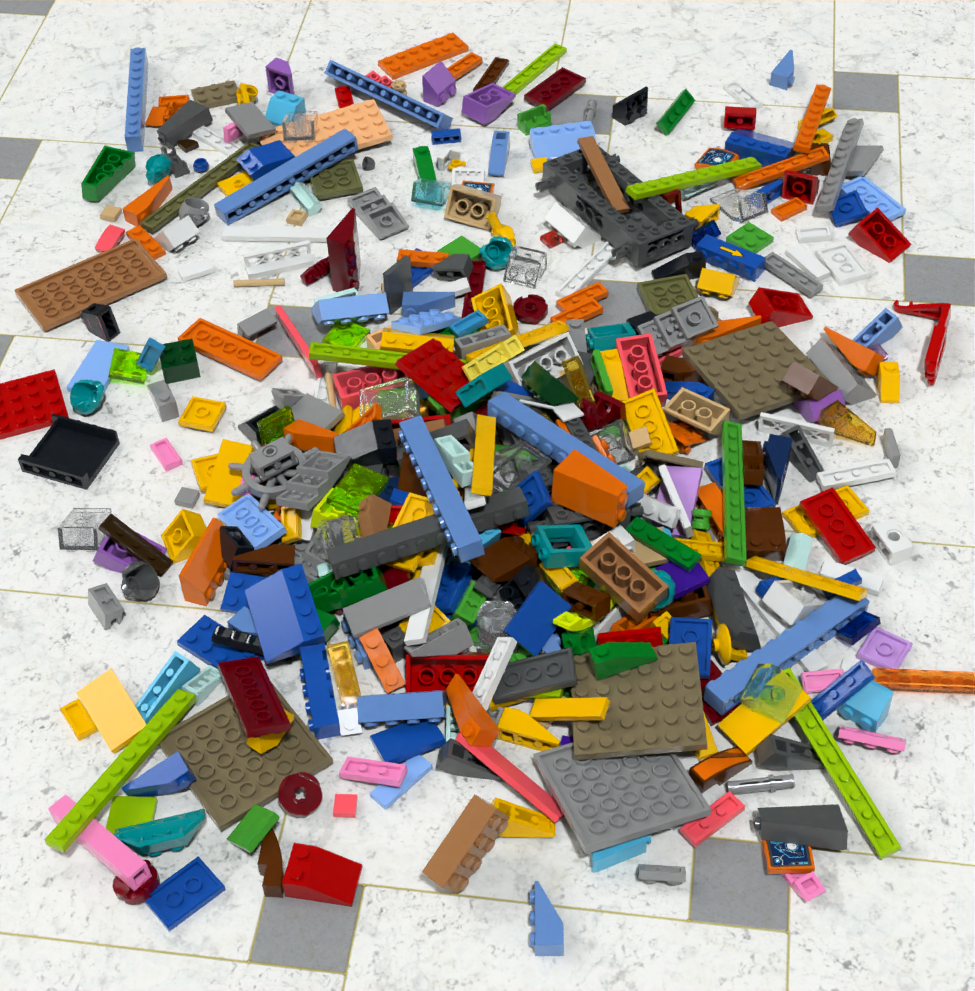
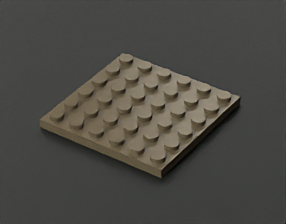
[681,321,829,420]
[571,642,707,760]
[158,682,333,831]

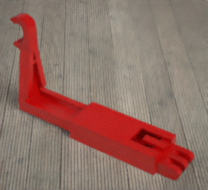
[894,300,951,385]

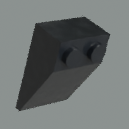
[333,419,397,467]

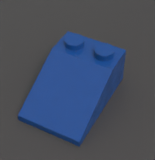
[236,140,295,181]

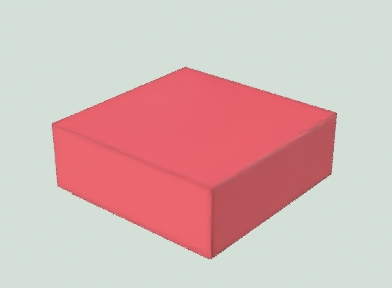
[333,794,358,818]

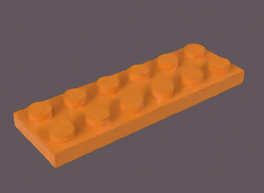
[378,33,469,80]
[178,318,283,381]

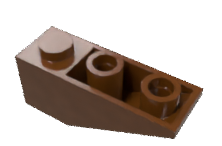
[661,355,706,383]

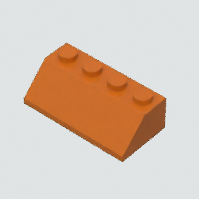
[179,518,228,607]

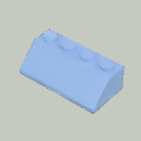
[530,121,596,161]
[311,292,389,326]

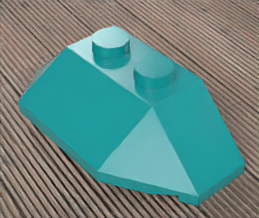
[114,808,205,857]

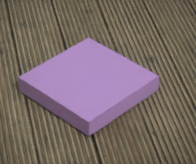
[856,626,913,676]

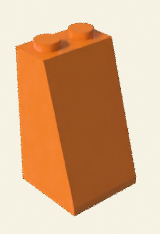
[551,449,628,528]

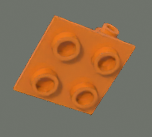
[145,100,180,127]
[668,420,709,454]

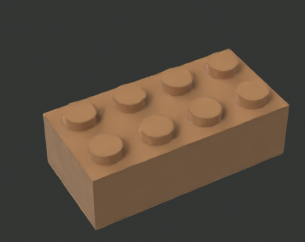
[579,532,669,623]
[422,794,510,894]

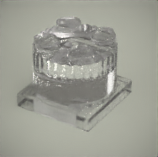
[316,514,362,564]
[476,600,519,653]

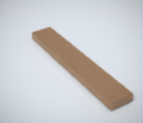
[577,136,629,213]

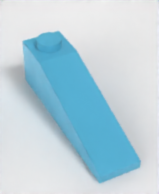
[135,651,201,723]

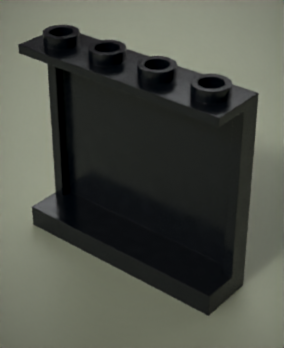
[18,414,120,490]

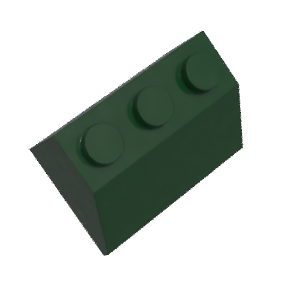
[521,361,579,405]

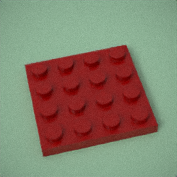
[395,338,470,412]
[0,369,69,440]

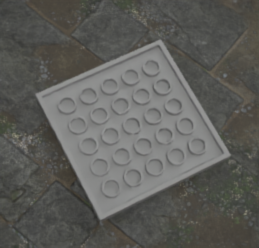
[534,742,711,854]

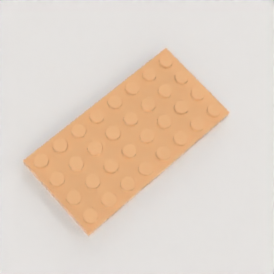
[258,99,393,157]

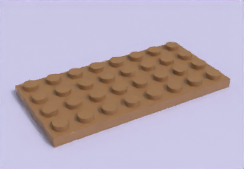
[14,238,167,332]

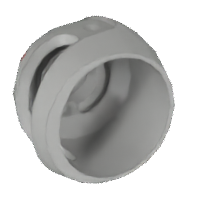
[178,198,209,226]

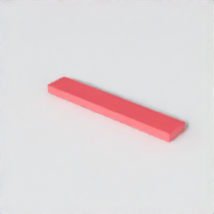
[274,305,323,379]
[455,732,565,823]

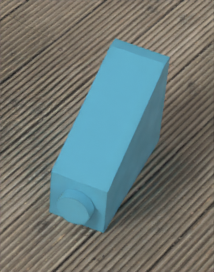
[592,834,651,872]

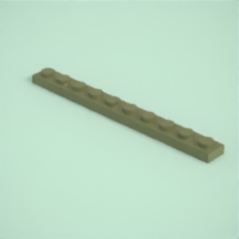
[140,141,260,233]

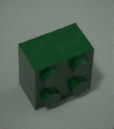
[160,339,201,384]

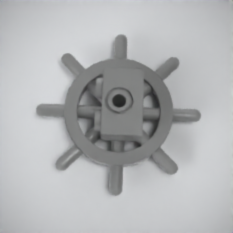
[228,434,319,510]

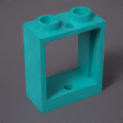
[586,323,636,351]
[455,363,512,408]
[531,524,592,568]

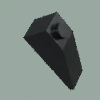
[651,251,706,280]

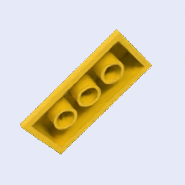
[471,283,520,337]
[380,328,454,353]

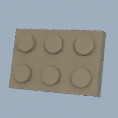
[191,80,238,109]

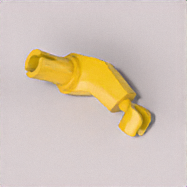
[486,212,517,253]

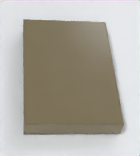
[638,450,703,468]

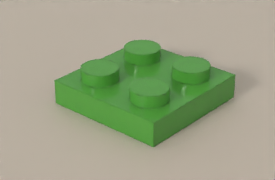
[726,222,774,253]

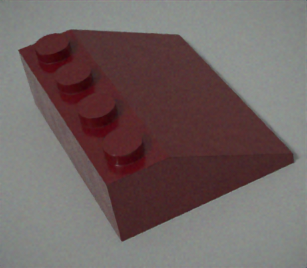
[326,208,361,296]

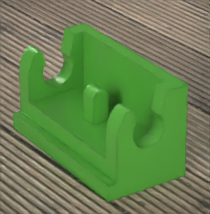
[517,104,552,136]
[450,581,487,627]

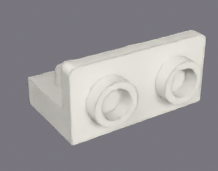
[451,166,485,185]

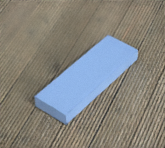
[370,755,432,810]

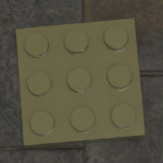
[309,158,363,200]
[637,274,698,316]

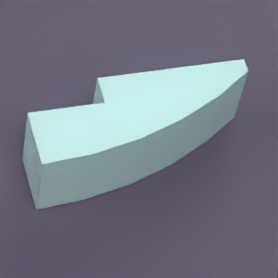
[434,435,473,487]

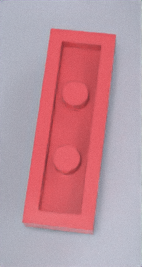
[680,791,745,848]

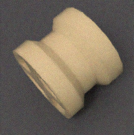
[391,80,407,96]

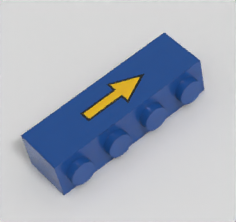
[696,234,766,282]

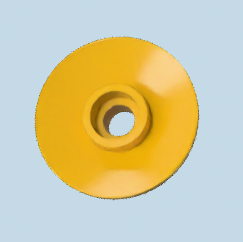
[711,623,732,665]

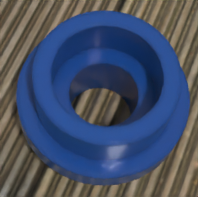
[193,158,209,172]

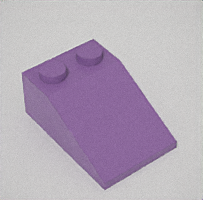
[461,83,516,125]
[93,532,167,573]

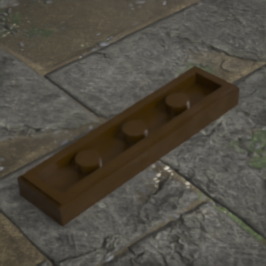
[98,513,173,577]

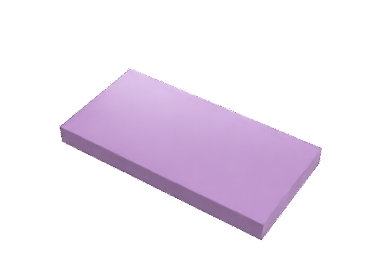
[651,465,703,539]

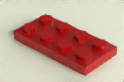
[799,487,876,565]

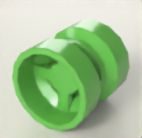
[691,509,712,531]

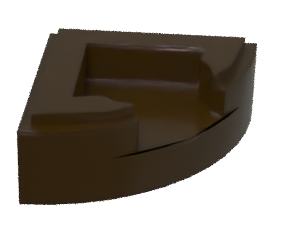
[177,139,199,153]

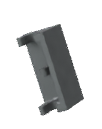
[161,145,190,178]

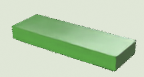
[590,349,613,397]

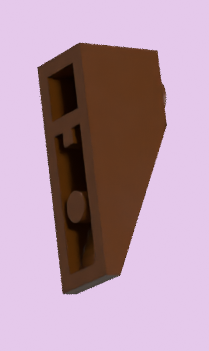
[233,544,295,575]

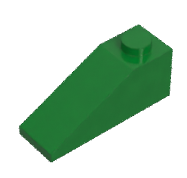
[412,146,438,192]
[588,642,658,680]

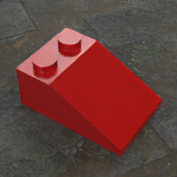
[848,207,912,263]
[748,287,813,328]
[282,843,363,907]

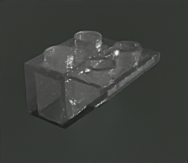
[503,245,547,289]

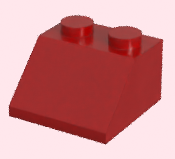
[781,170,820,205]

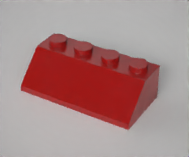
[406,652,490,697]

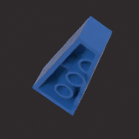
[299,643,341,740]

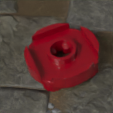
[513,294,548,325]
[278,772,323,818]
[113,860,160,905]

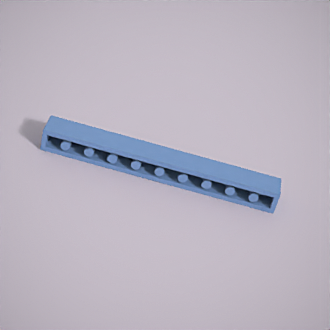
[125,47,148,152]
[324,60,453,130]
[214,128,359,226]
[487,392,645,508]
[398,415,485,563]
[703,595,870,716]

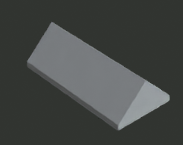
[343,577,431,638]

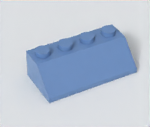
[357,690,447,726]

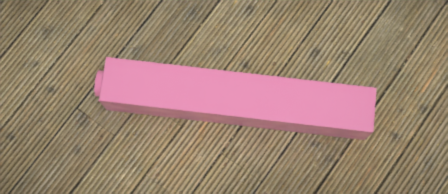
[48,794,152,891]

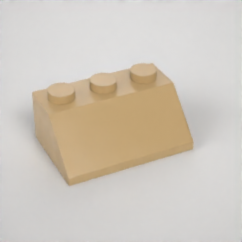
[444,184,502,230]
[663,387,730,436]

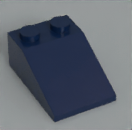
[762,434,793,505]

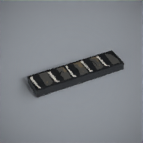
[211,625,294,663]

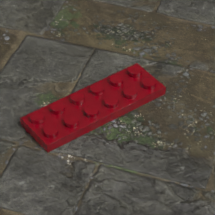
[218,656,291,738]

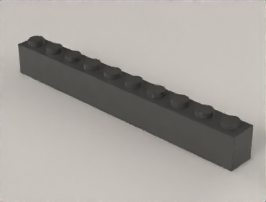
[326,486,530,580]

